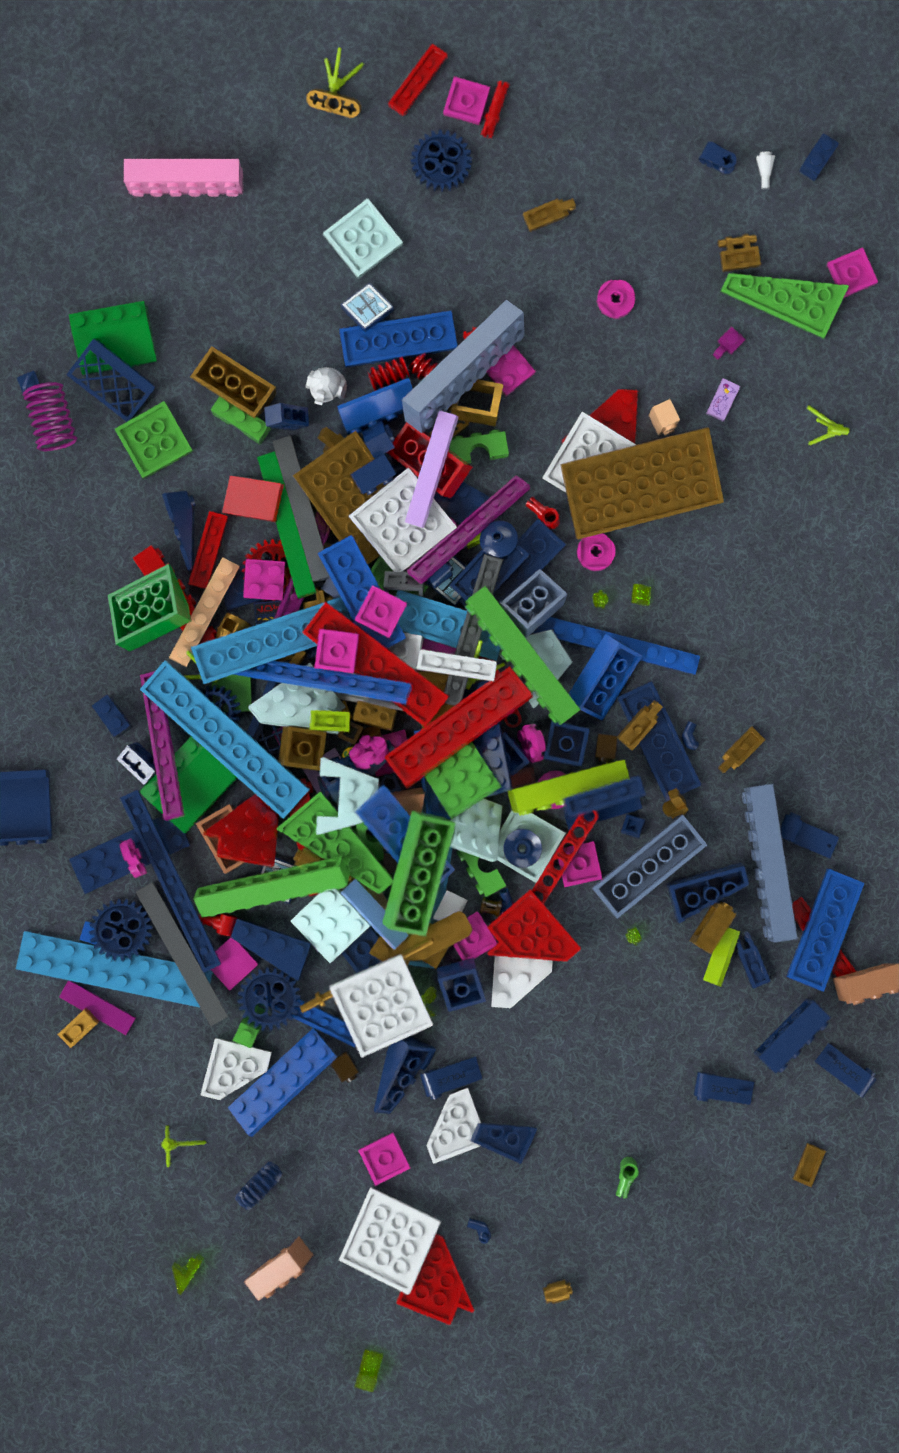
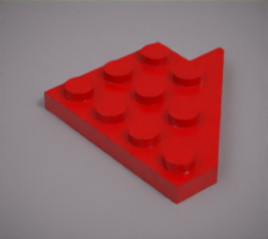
[562,389,638,444]
[203,794,279,867]
[487,889,582,962]
[396,1233,474,1325]

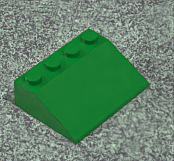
[69,301,157,375]
[108,564,191,652]
[139,736,237,834]

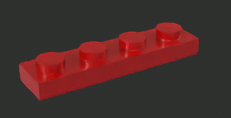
[388,44,447,117]
[188,511,228,589]

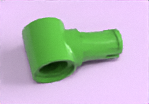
[616,1157,638,1198]

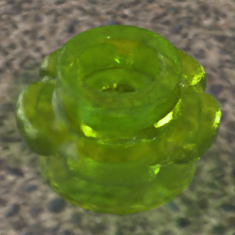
[593,590,608,609]
[625,927,642,946]

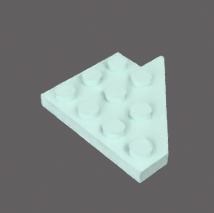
[249,663,345,734]

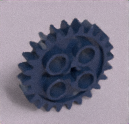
[411,129,472,192]
[89,899,153,962]
[238,968,301,1032]

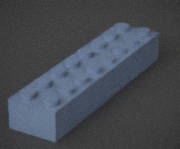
[402,300,525,433]
[742,784,797,942]

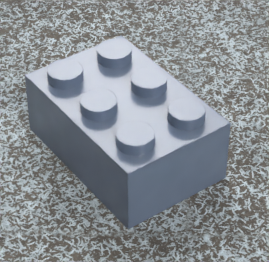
[500,569,567,638]

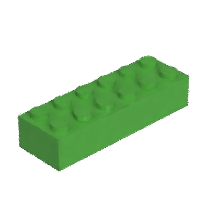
[382,811,456,936]

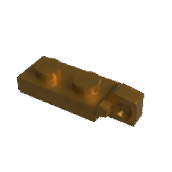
[523,198,576,232]
[617,701,662,750]
[718,726,765,773]

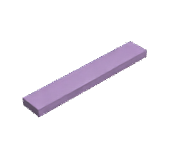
[405,410,459,528]

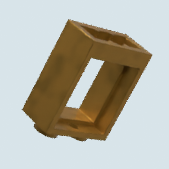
[448,380,503,426]
[353,700,397,731]
[689,901,736,954]

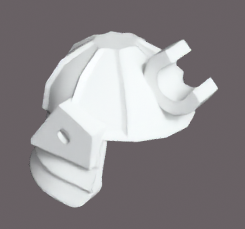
[306,367,347,405]

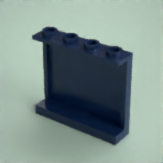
[0,770,52,846]
[563,776,645,830]

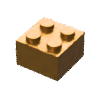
[278,726,326,771]

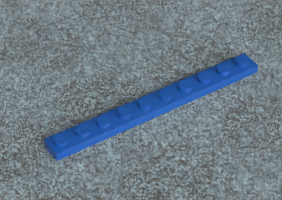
[532,617,700,675]
[233,661,412,704]

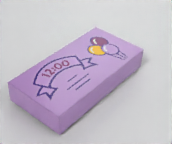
[706,378,740,421]

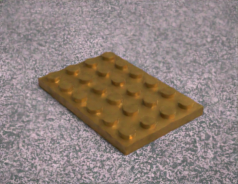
[293,431,390,564]

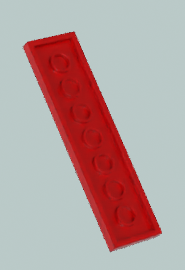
[302,602,449,727]
[384,666,533,788]

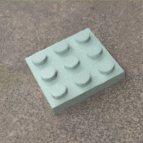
[323,198,403,279]
[450,798,502,862]
[497,811,565,883]
[291,889,371,963]

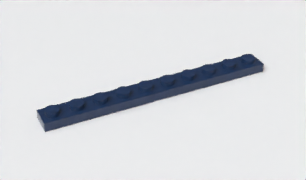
[120,790,222,973]

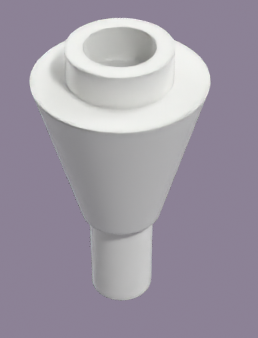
[756,152,775,189]

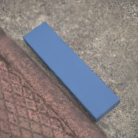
[341,879,409,950]

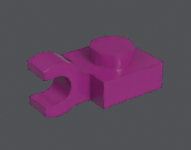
[713,327,745,360]

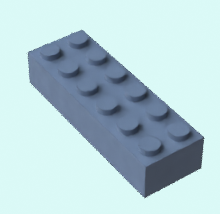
[591,815,707,919]

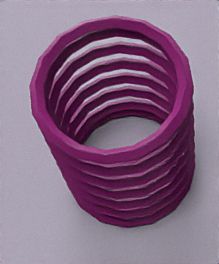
[22,382,77,451]

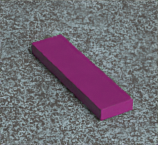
[59,980,136,1035]

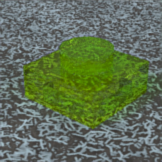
[631,584,651,606]

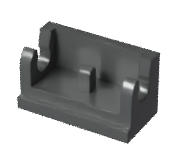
[384,571,424,596]

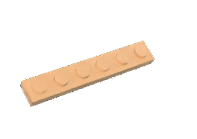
[169,557,240,667]

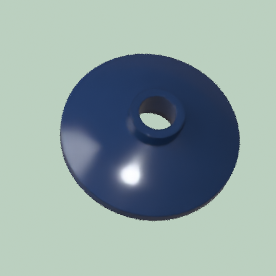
[480,521,518,558]
[503,829,542,868]

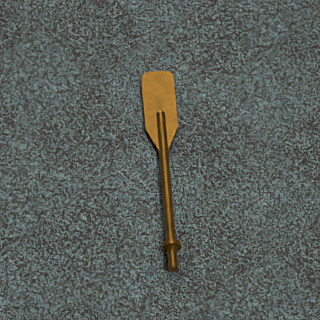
[300,911,472,1013]

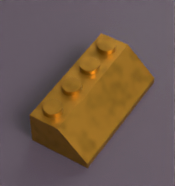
[190,346,276,419]

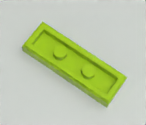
[703,928,740,986]

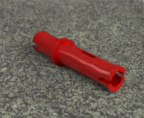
[481,81,509,138]

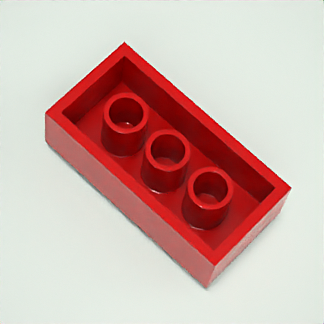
[387,422,473,499]

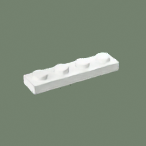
[417,650,497,681]

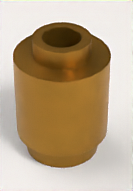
[293,848,322,866]
[543,1280,573,1304]

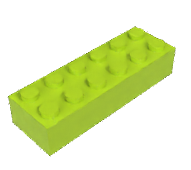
[507,760,630,816]

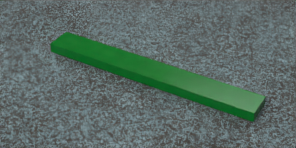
[257,451,317,599]

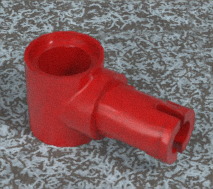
[525,497,560,530]
[199,913,238,936]

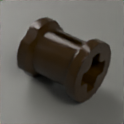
[480,896,502,917]

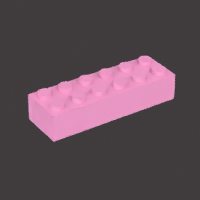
[124,159,243,197]

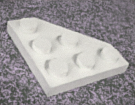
[491,956,553,1008]
[201,1038,272,1100]
[427,1087,481,1164]

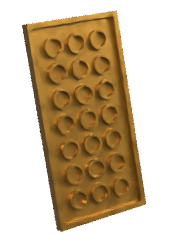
[560,427,724,539]

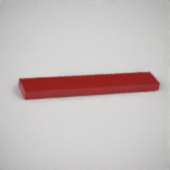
[792,897,857,977]

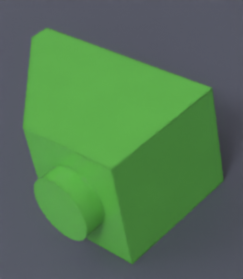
[233,1006,266,1049]

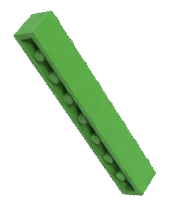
[465,586,580,725]
[194,856,350,917]

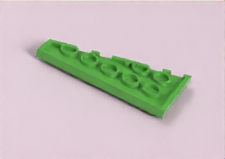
[720,273,849,339]
[277,792,394,894]

